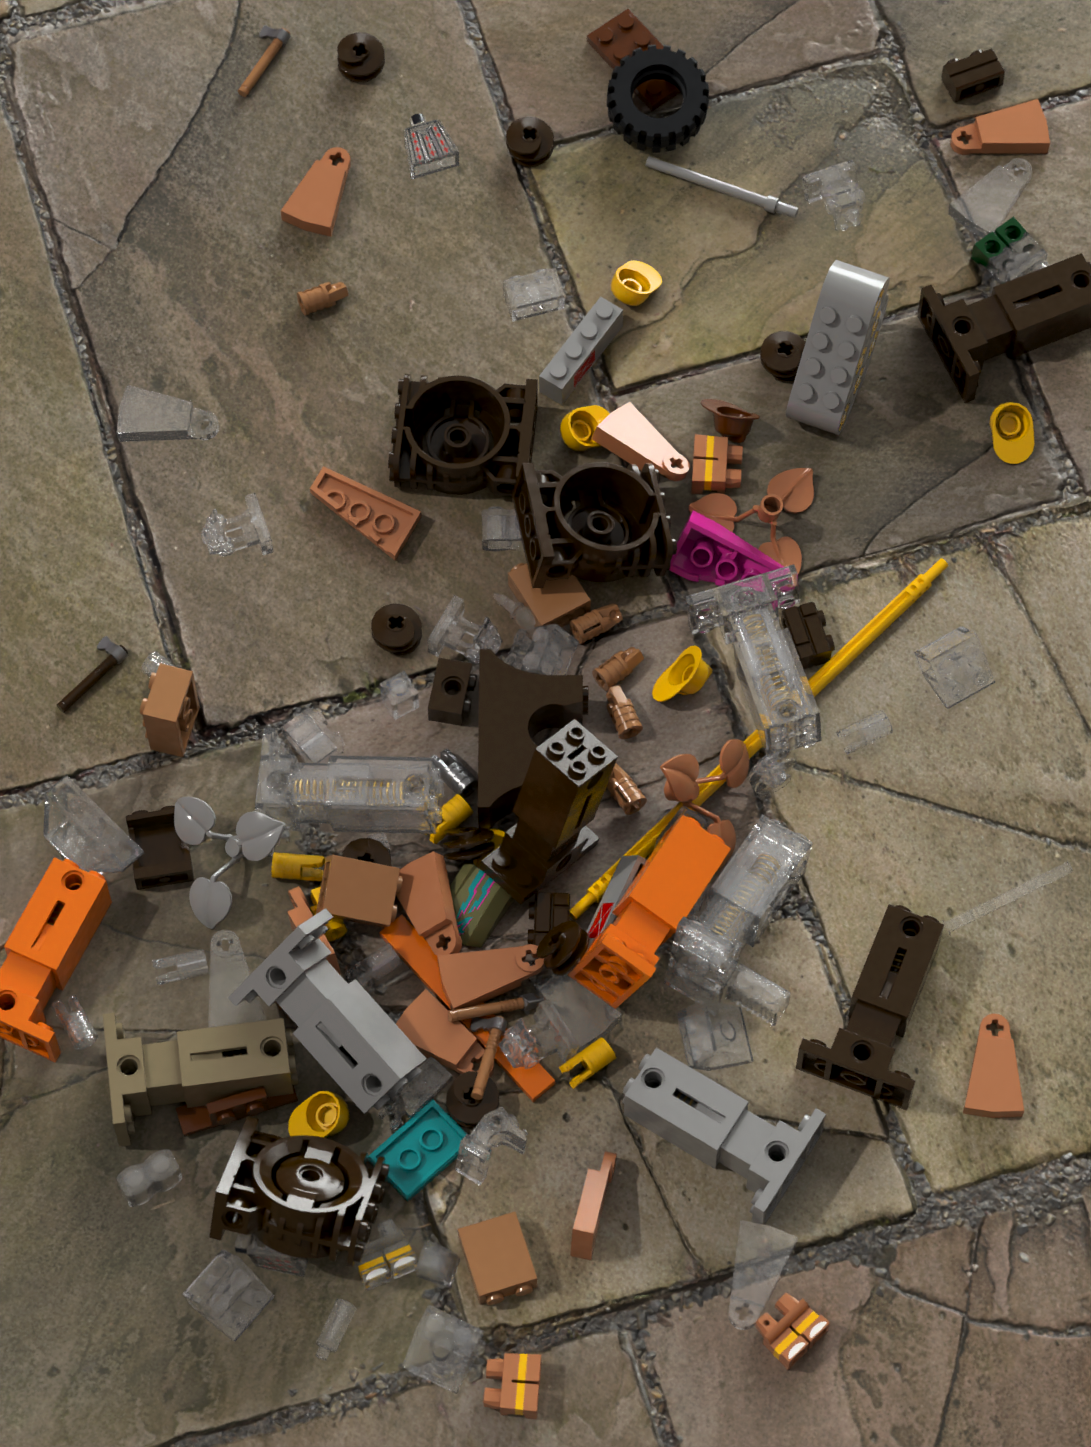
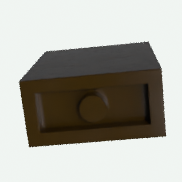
[126,806,194,890]

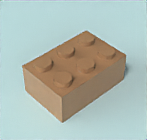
[140,663,200,757]

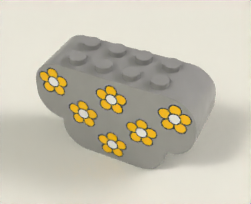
[786,260,890,435]

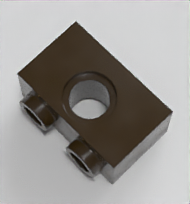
[428,658,477,726]

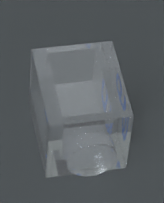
[379,671,419,720]

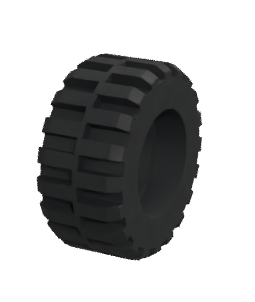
[607,44,709,153]

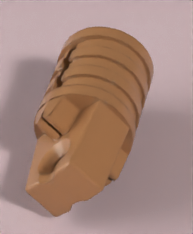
[297,282,349,316]
[569,604,623,644]
[592,647,644,691]
[606,685,643,739]
[607,763,647,815]

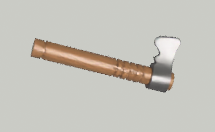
[238,25,291,97]
[448,993,544,1022]
[471,1016,507,1100]

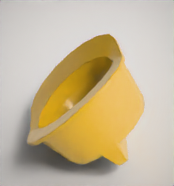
[652,645,713,702]

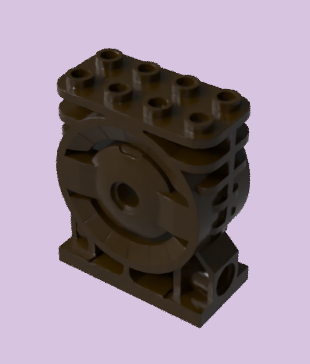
[388,373,538,496]
[512,462,677,588]
[209,1117,390,1267]

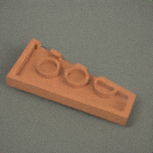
[310,466,422,560]

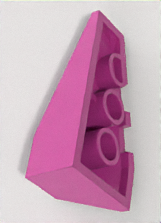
[669,511,790,595]

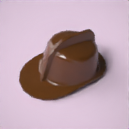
[701,399,760,443]

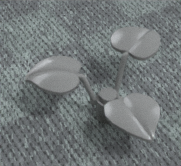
[174,796,285,929]

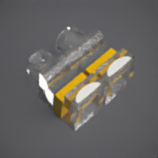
[355,1218,419,1291]

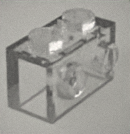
[503,268,564,322]

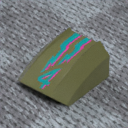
[450,863,514,948]

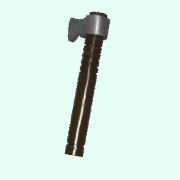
[56,636,128,713]

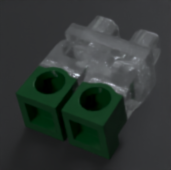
[971,216,1049,284]

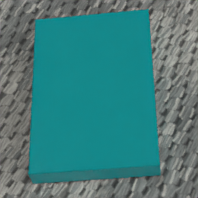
[367,1099,473,1202]

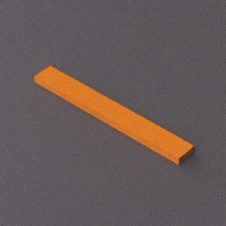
[380,915,555,1102]

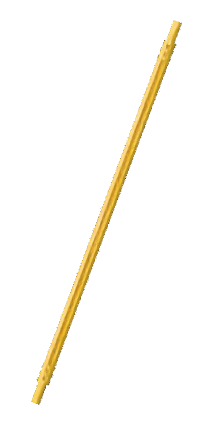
[570,558,948,920]

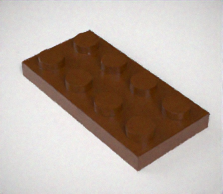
[587,9,681,111]

